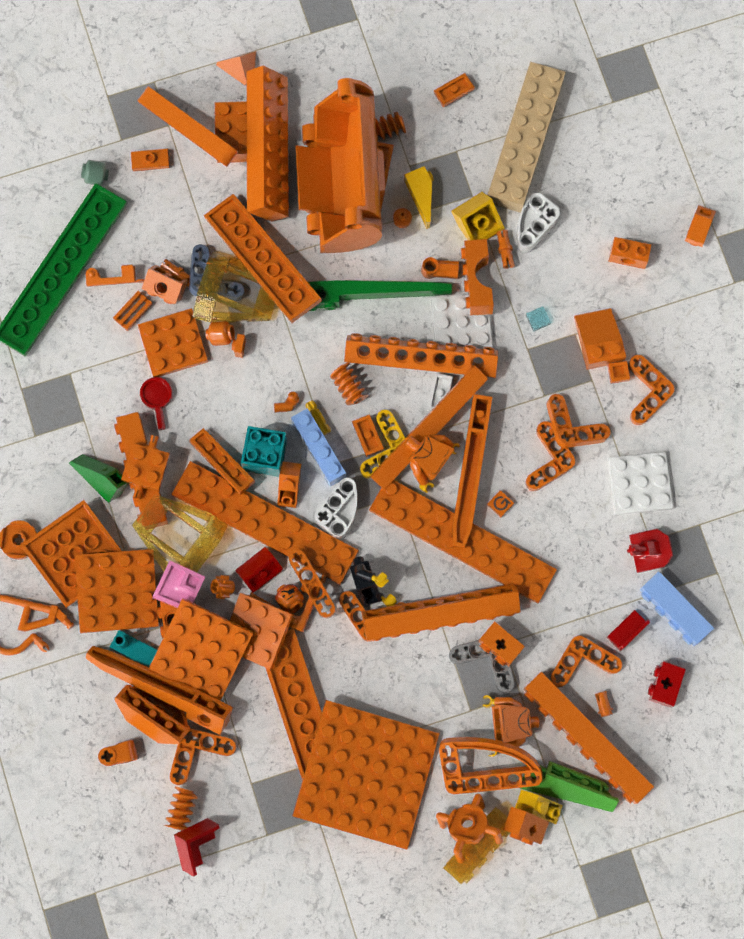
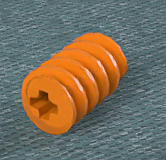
[375,112,406,142]
[330,363,369,406]
[164,786,198,831]

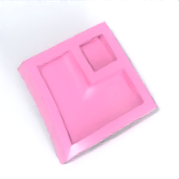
[152,561,205,608]

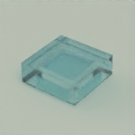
[526,306,551,332]

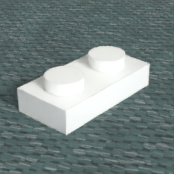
[426,373,453,411]

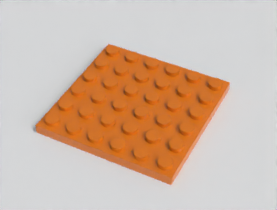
[292,700,439,850]

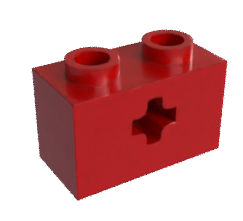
[647,661,686,708]

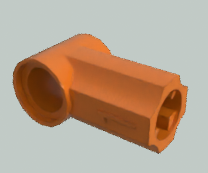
[421,257,459,279]

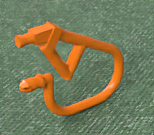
[0,595,74,656]

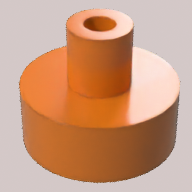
[393,208,412,228]

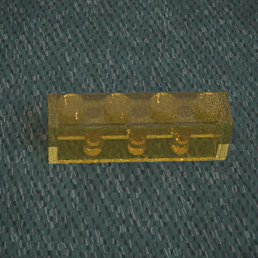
[443,807,510,884]

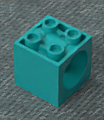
[241,426,288,477]

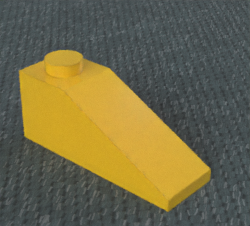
[404,166,434,229]

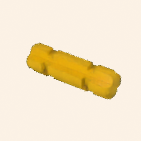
[305,400,331,435]

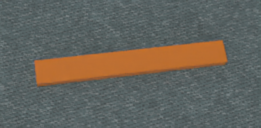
[369,366,488,490]

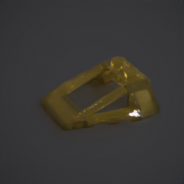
[192,250,275,323]
[132,494,228,573]

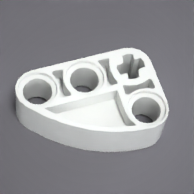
[516,193,560,253]
[315,478,357,540]

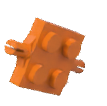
[121,435,170,500]

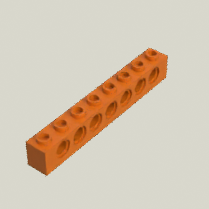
[344,333,498,378]

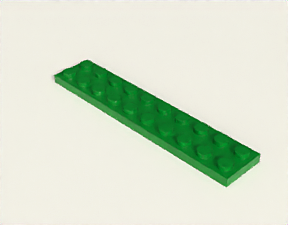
[0,184,128,357]

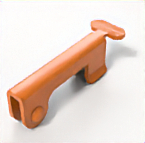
[86,265,144,287]
[290,574,327,633]

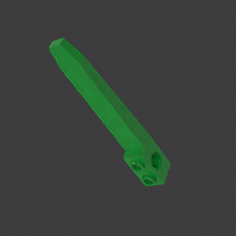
[308,280,452,311]

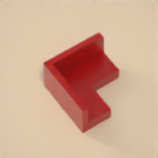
[174,818,220,877]

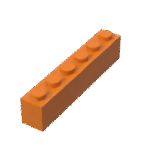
[114,412,168,530]

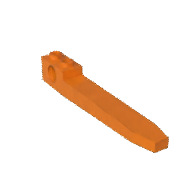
[452,394,493,549]
[86,646,233,735]

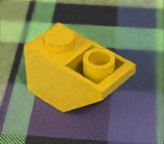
[515,790,563,824]

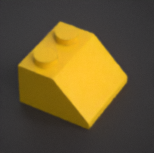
[451,192,505,240]

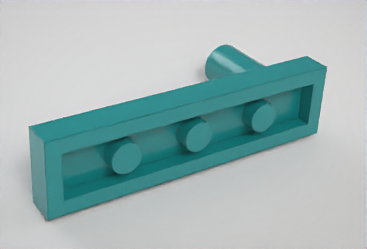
[110,630,157,668]

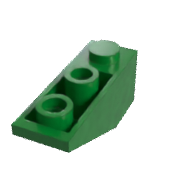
[69,454,128,503]

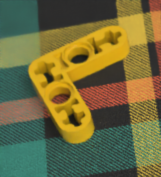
[360,410,405,479]

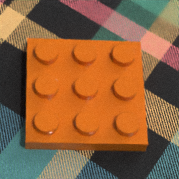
[138,308,208,377]
[229,593,294,669]

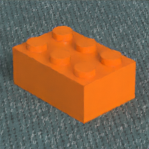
[215,101,247,163]

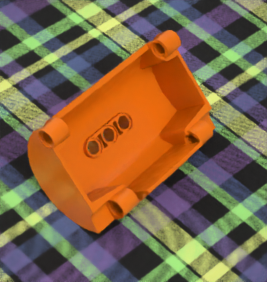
[296,78,385,253]

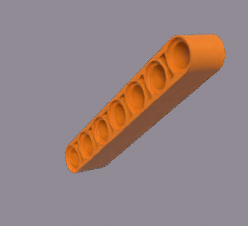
[137,86,238,167]

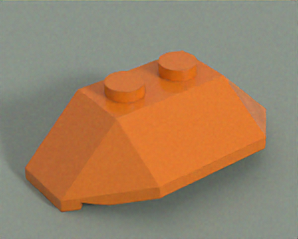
[114,685,191,745]

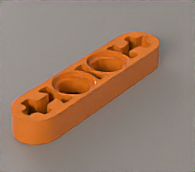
[289,550,335,618]

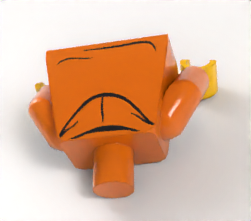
[405,434,460,493]
[483,695,539,757]

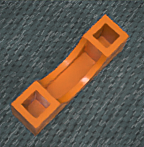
[461,239,494,316]

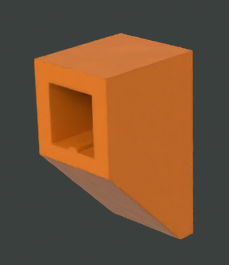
[277,461,302,508]

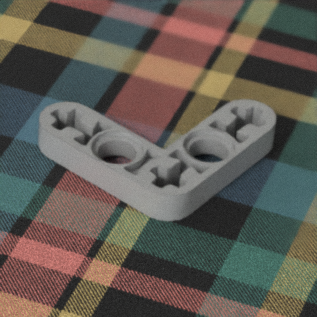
[449,641,514,693]

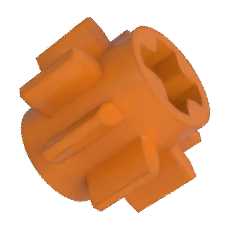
[210,575,235,599]

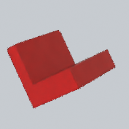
[235,547,283,593]
[606,610,650,651]

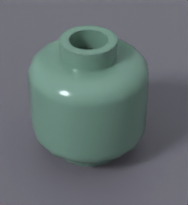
[81,160,109,186]

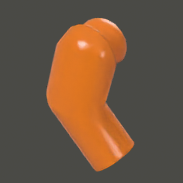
[274,392,299,413]

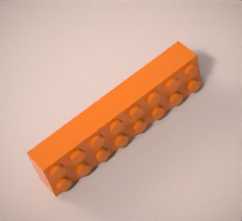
[247,65,289,222]

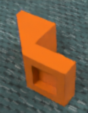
[685,205,716,247]

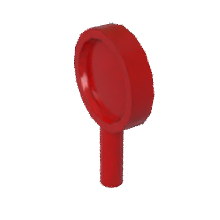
[140,377,172,430]

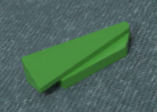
[520,761,619,812]

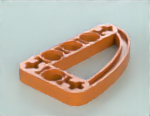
[439,737,542,794]

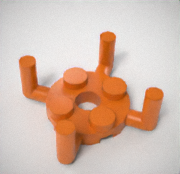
[436,794,503,863]

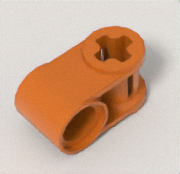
[98,740,138,766]

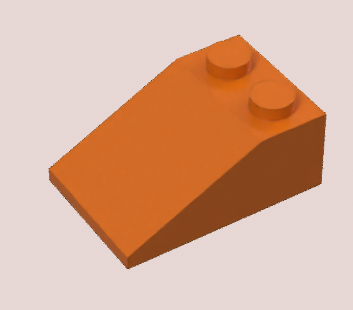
[574,308,626,370]

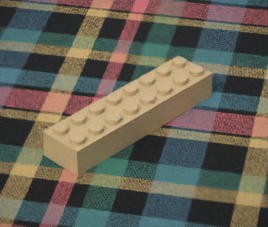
[488,61,566,213]

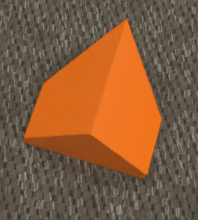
[216,51,256,85]

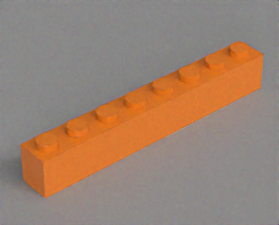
[361,584,521,641]
[523,672,654,804]

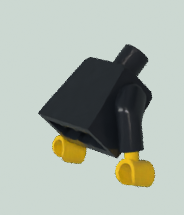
[350,556,397,607]

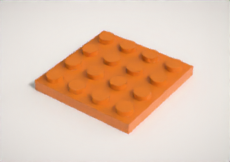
[20,500,122,608]
[75,549,159,634]
[149,598,254,701]

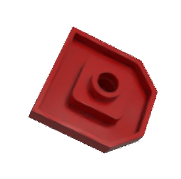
[627,529,674,573]

